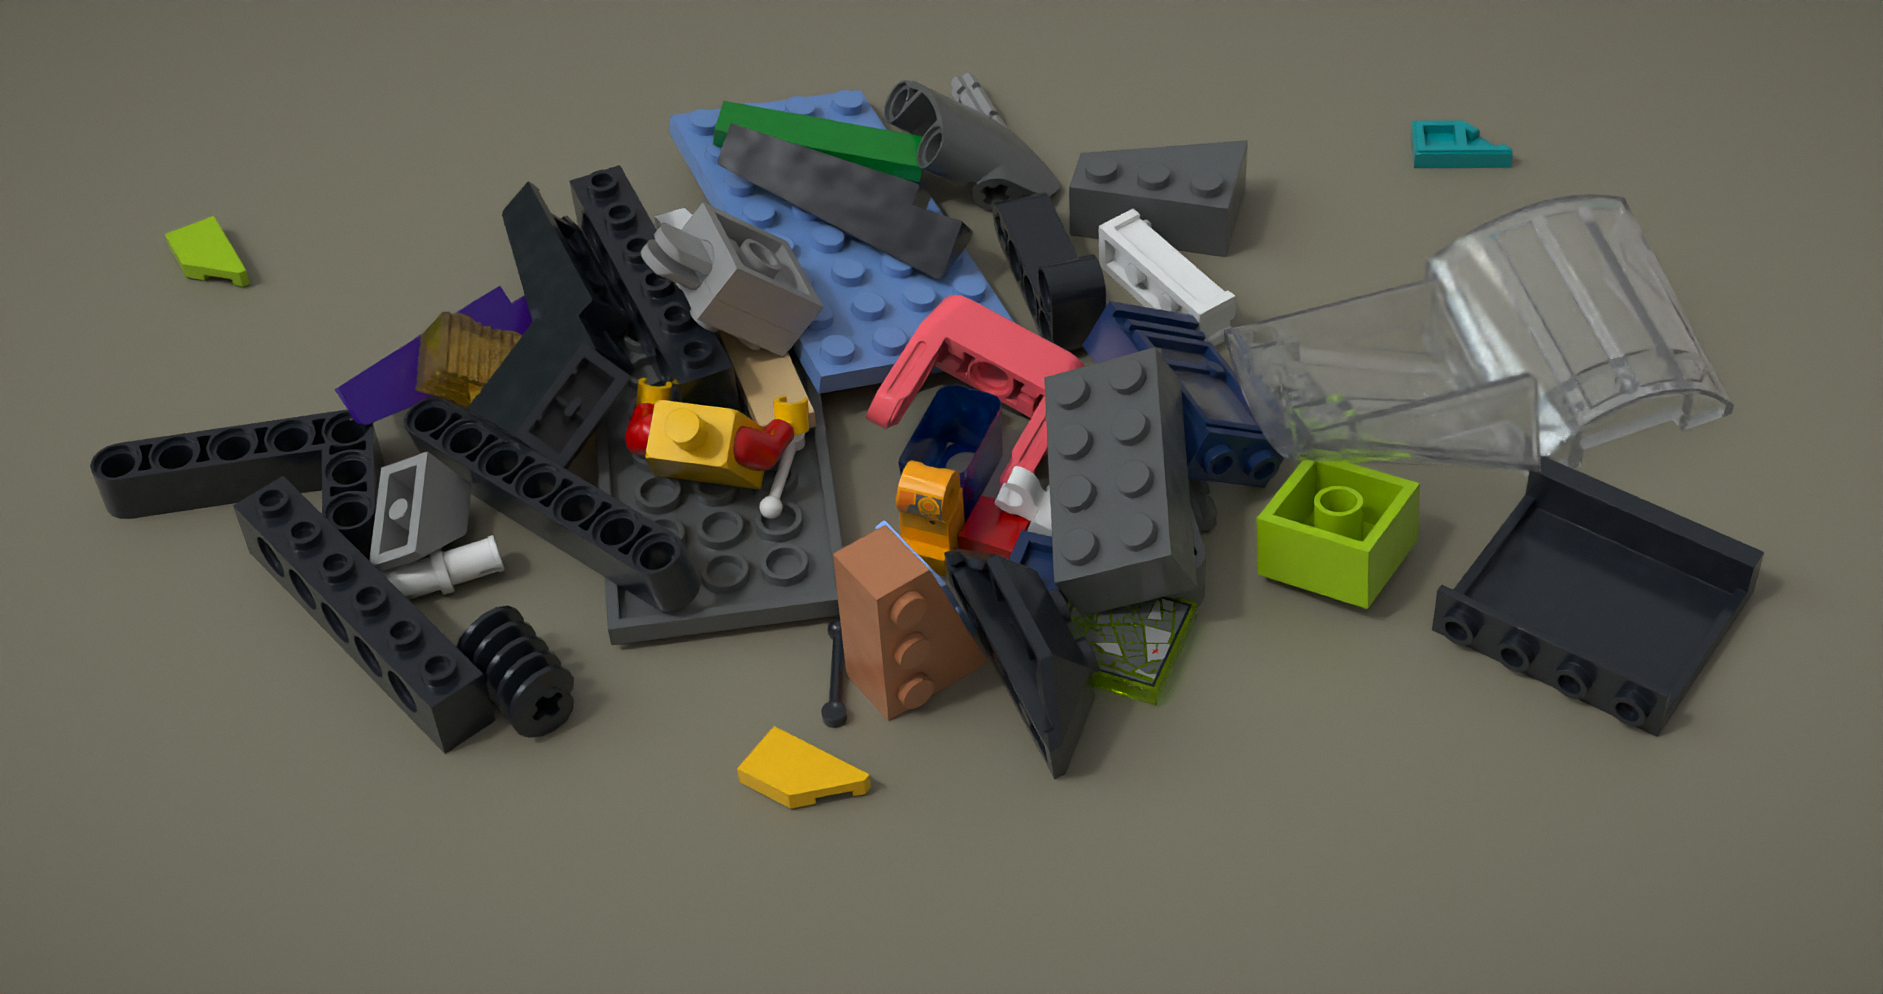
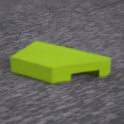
[164,216,251,287]

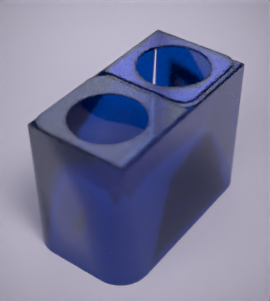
[898,385,1003,522]

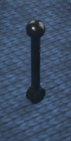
[821,618,847,728]

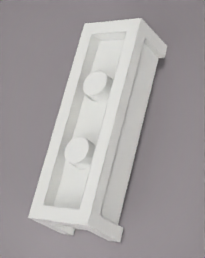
[1099,209,1236,347]

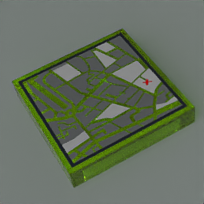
[1067,596,1198,705]

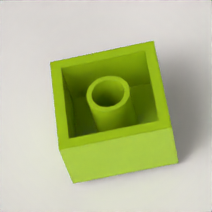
[1256,451,1420,609]

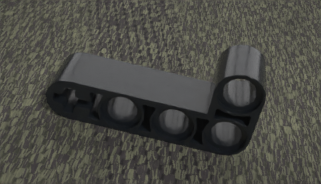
[993,192,1106,352]

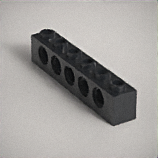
[569,165,740,412]
[233,476,496,754]

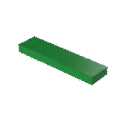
[713,101,923,182]

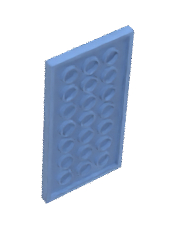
[669,90,1014,394]

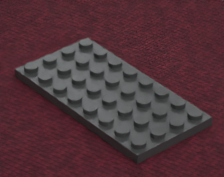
[595,325,843,645]

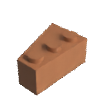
[833,524,988,721]

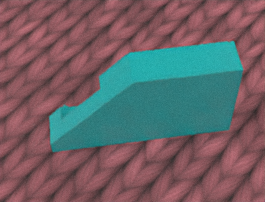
[1410,120,1513,168]

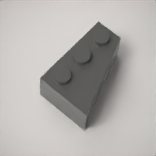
[1069,140,1248,257]

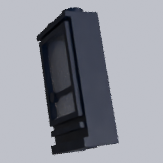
[1082,301,1294,488]

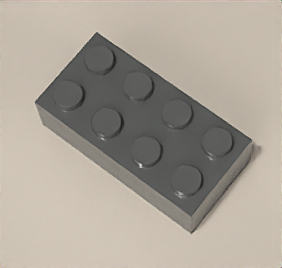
[1044,347,1197,616]

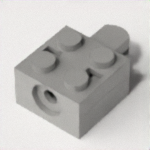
[641,202,823,357]

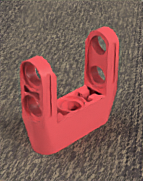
[866,295,1084,491]

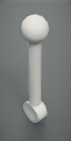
[759,433,805,519]

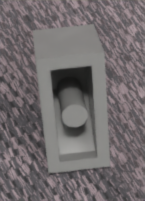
[369,451,472,572]

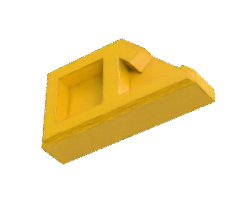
[737,726,871,809]

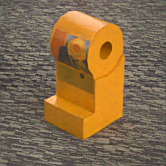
[896,460,965,576]

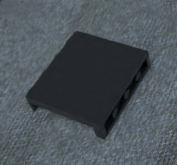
[1432,455,1764,737]

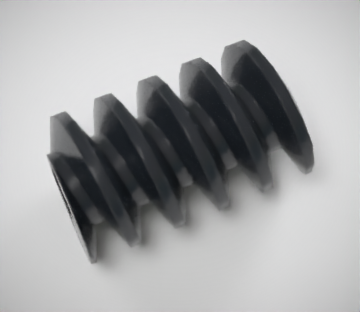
[457,605,574,738]

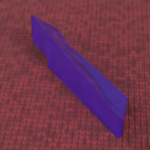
[334,285,532,425]

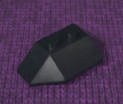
[944,548,1099,779]

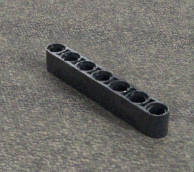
[404,396,701,611]

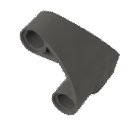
[883,80,1062,210]

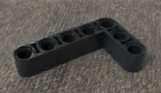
[90,409,385,560]

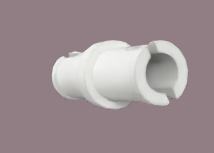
[381,535,505,600]

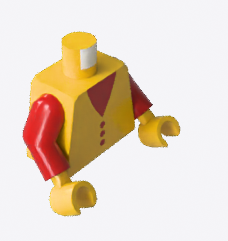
[626,378,809,490]

